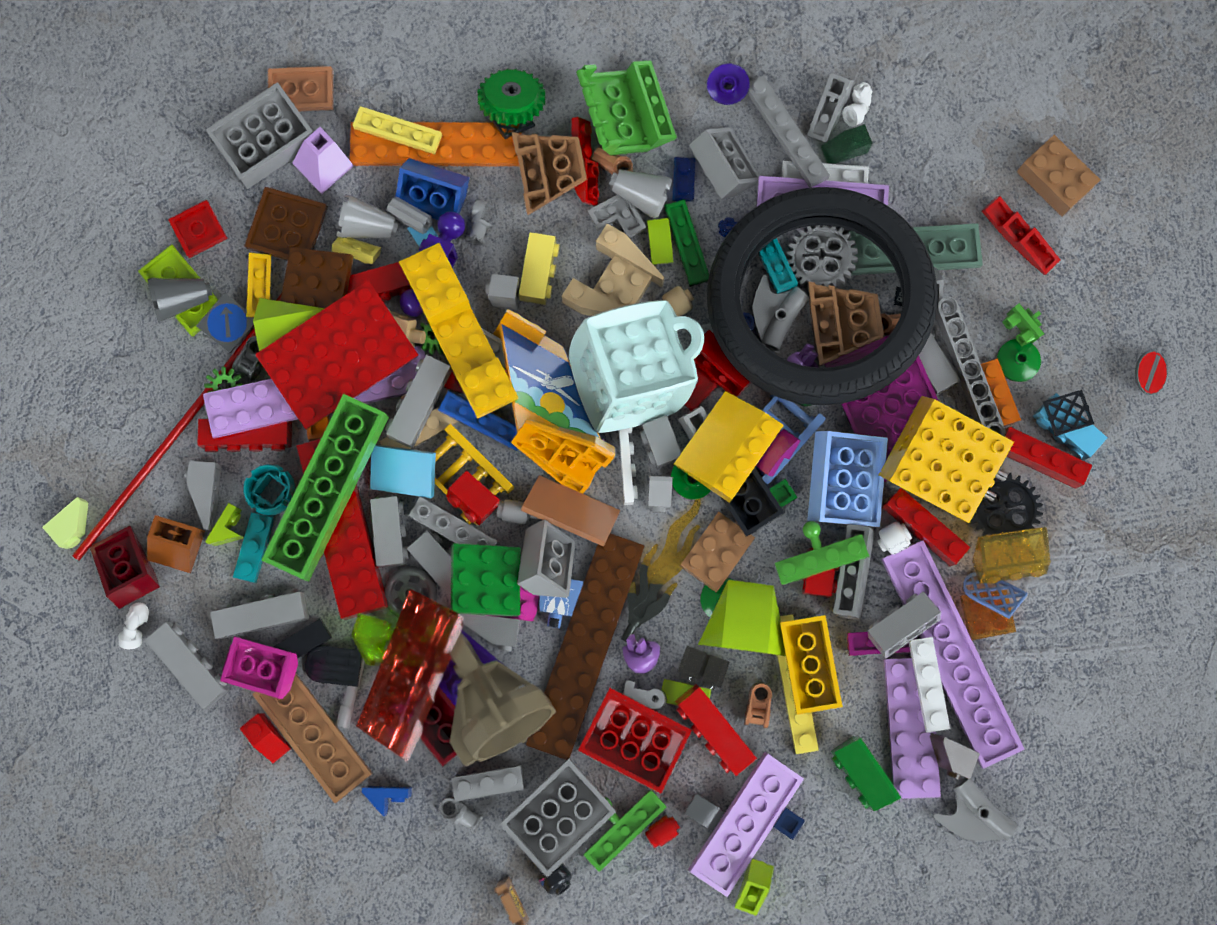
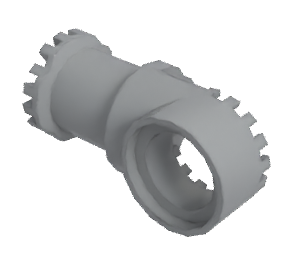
[465,200,490,246]
[439,797,484,834]

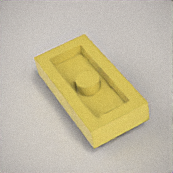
[331,237,381,264]

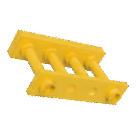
[434,423,514,526]

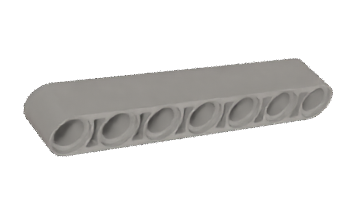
[935,296,1006,436]

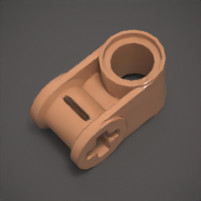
[744,683,772,728]

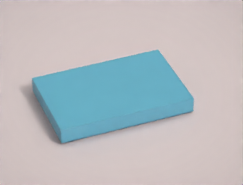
[370,445,436,498]

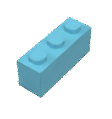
[1032,393,1108,461]

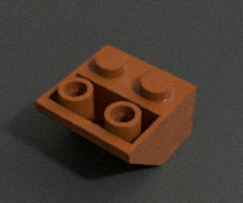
[147,515,205,573]

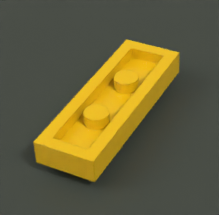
[246,253,271,317]

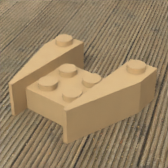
[562,224,664,316]

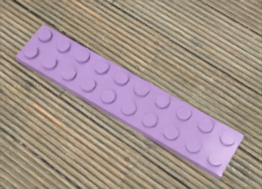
[203,345,426,438]
[881,540,1025,769]

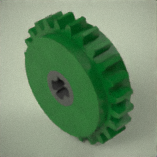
[477,69,545,126]

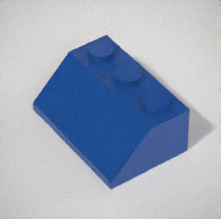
[396,158,470,220]

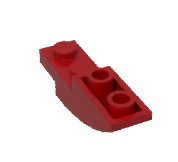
[571,117,599,206]

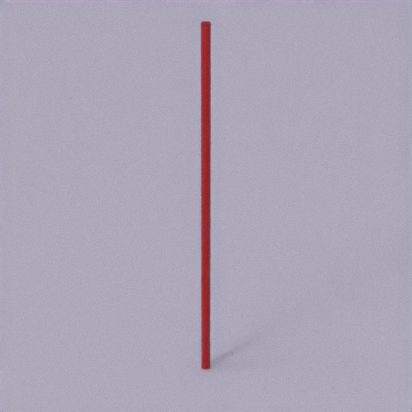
[72,293,282,561]

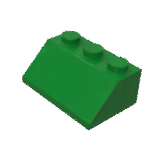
[831,736,902,812]

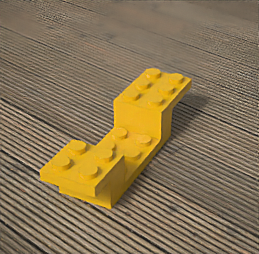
[399,243,519,419]

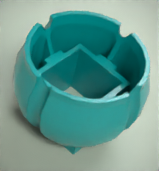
[243,464,296,515]

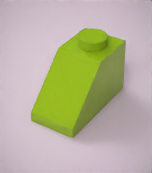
[734,859,774,916]

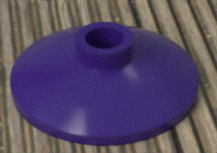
[707,63,750,105]

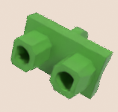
[1002,303,1044,346]

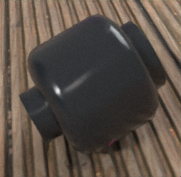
[537,863,572,896]

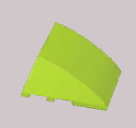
[253,298,325,351]
[698,580,786,656]

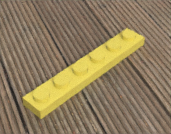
[777,614,819,754]

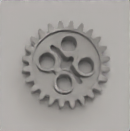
[787,225,858,290]

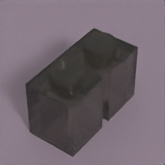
[677,646,730,690]

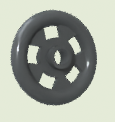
[384,567,437,621]

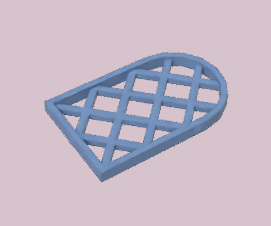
[963,571,1028,618]

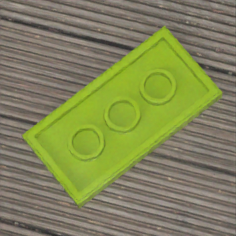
[138,244,219,337]

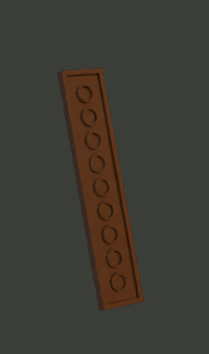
[526,533,645,760]

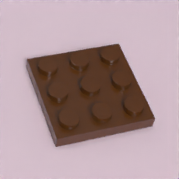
[244,186,328,261]
[280,247,354,308]

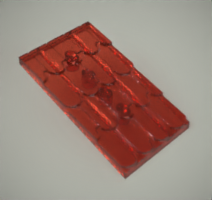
[356,589,464,763]

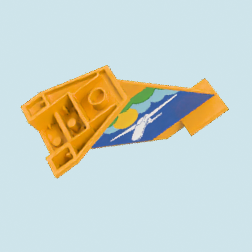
[493,309,615,494]

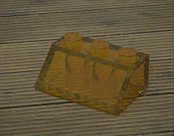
[972,527,1051,584]

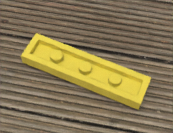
[353,106,442,154]

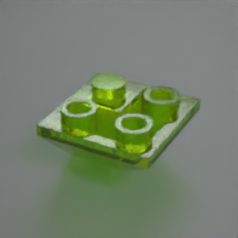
[351,613,394,666]

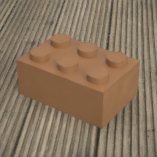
[1017,135,1101,217]

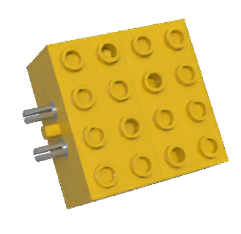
[879,396,1014,523]

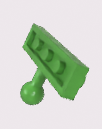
[775,521,870,585]
[583,789,667,872]

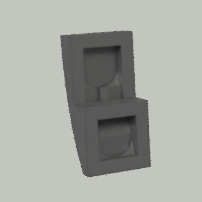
[684,793,725,832]

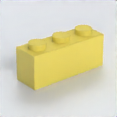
[519,232,559,305]

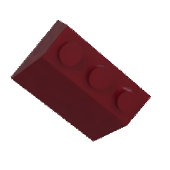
[399,682,457,767]

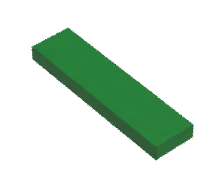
[664,199,709,287]

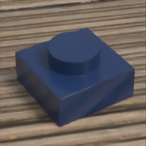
[773,807,805,840]

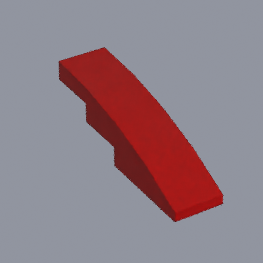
[981,196,1061,275]

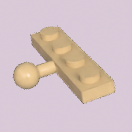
[379,394,458,449]

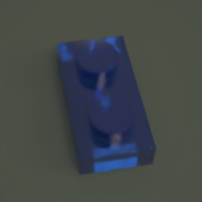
[672,157,696,202]

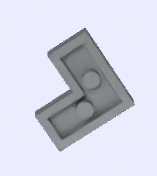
[587,195,646,238]

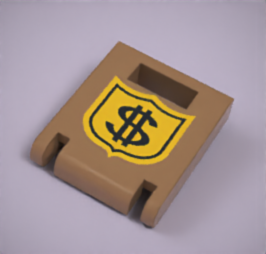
[494,876,529,925]

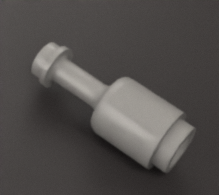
[497,499,541,524]

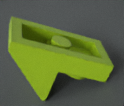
[205,503,244,546]

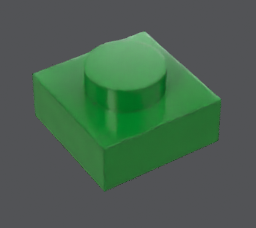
[769,479,798,508]

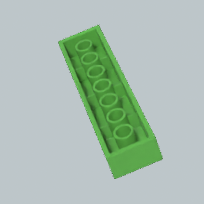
[262,394,389,581]

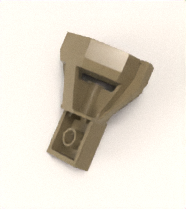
[441,628,556,766]

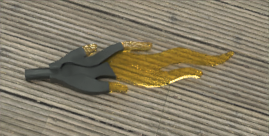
[621,499,701,643]

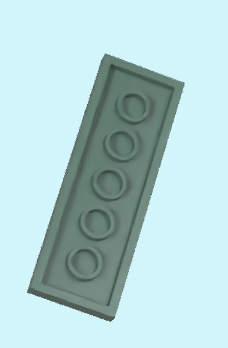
[847,223,983,275]

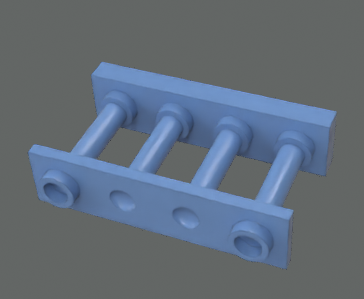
[755,395,826,486]

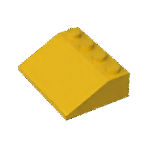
[674,391,784,503]

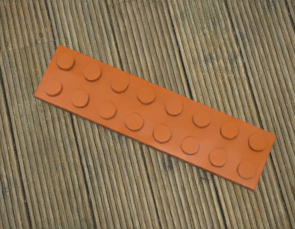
[350,122,522,166]

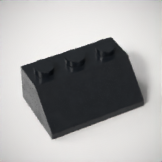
[719,467,784,537]

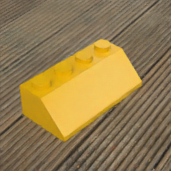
[780,615,842,715]

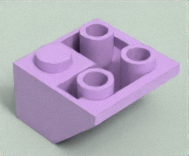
[293,127,353,194]

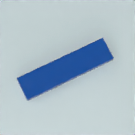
[438,390,518,451]

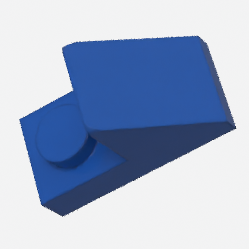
[362,786,412,816]

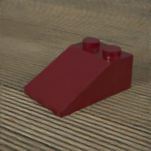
[90,526,160,609]

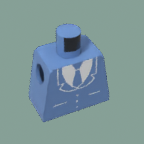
[540,579,583,629]

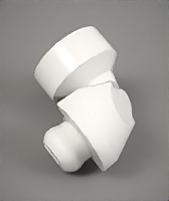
[842,82,872,127]
[118,602,149,649]

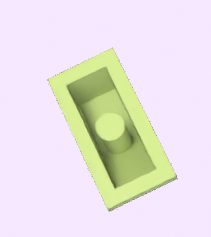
[42,497,88,549]

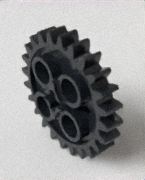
[970,473,1043,546]

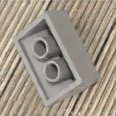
[689,127,759,199]
[517,519,575,598]

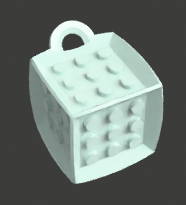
[569,300,704,433]

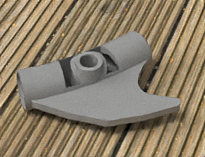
[752,275,809,351]
[933,778,1017,841]

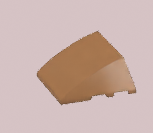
[512,133,587,215]
[808,281,884,366]

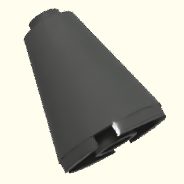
[147,278,212,322]

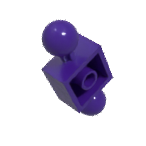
[400,211,465,317]

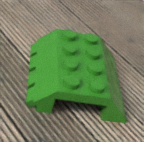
[576,60,677,155]

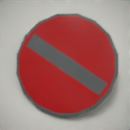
[1135,350,1168,395]

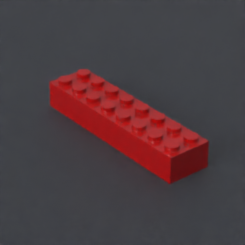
[296,439,388,620]

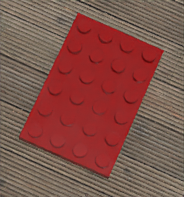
[255,280,419,430]

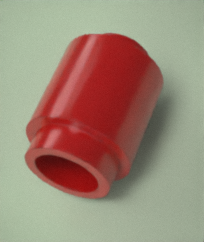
[645,815,680,848]

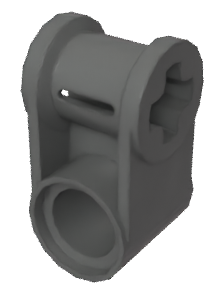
[232,336,262,381]

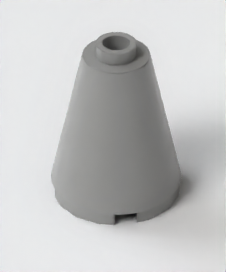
[609,170,672,219]
[336,194,398,238]

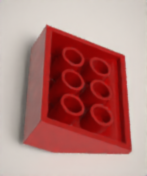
[578,688,692,794]

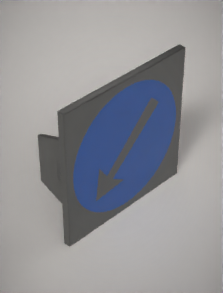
[196,293,254,353]

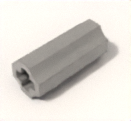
[386,197,433,234]

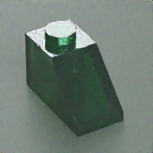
[821,124,873,164]

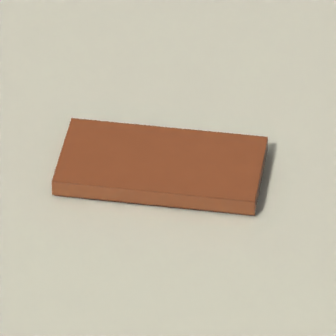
[521,475,620,547]

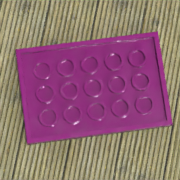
[824,335,939,482]

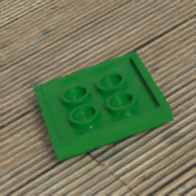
[450,543,521,617]

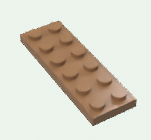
[252,673,373,804]

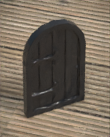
[305,646,363,687]

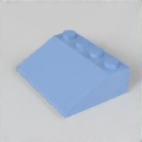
[807,431,888,527]

